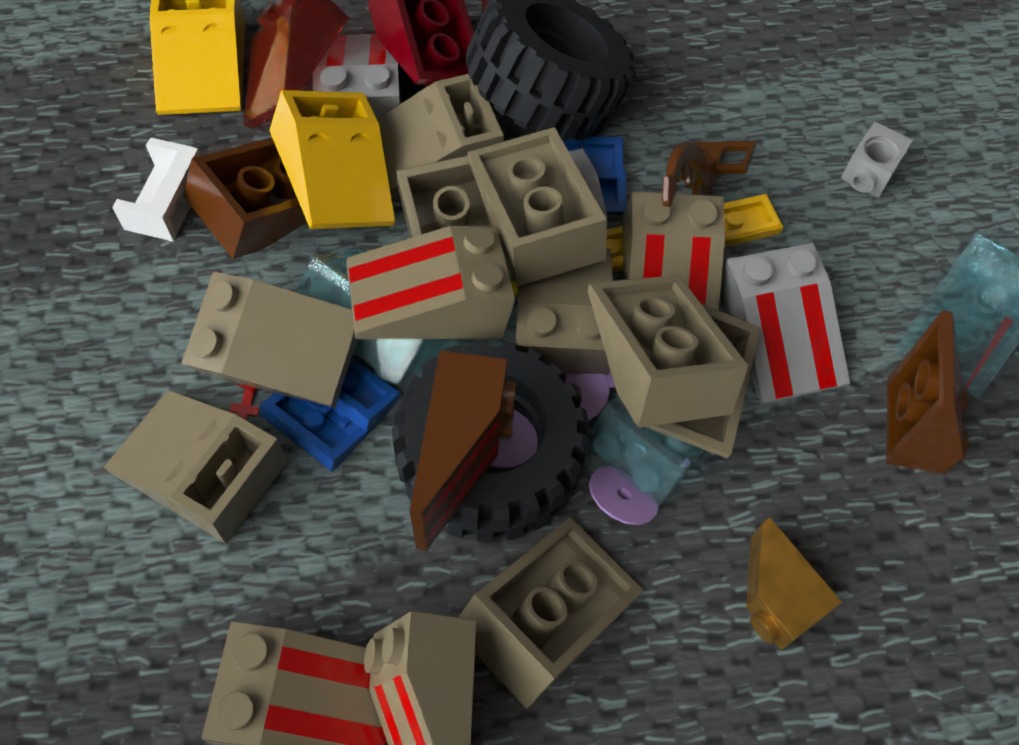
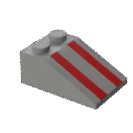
[313,34,401,119]
[720,243,850,404]

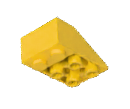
[149,0,245,115]
[269,90,395,229]

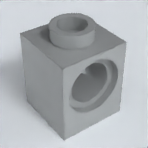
[840,121,913,198]

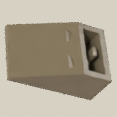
[377,74,504,198]
[103,390,287,544]

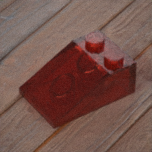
[244,0,349,129]

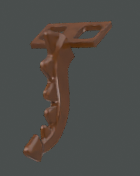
[662,141,756,207]

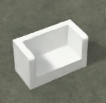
[112,138,201,241]

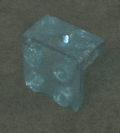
[587,396,707,507]

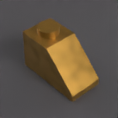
[746,518,842,650]

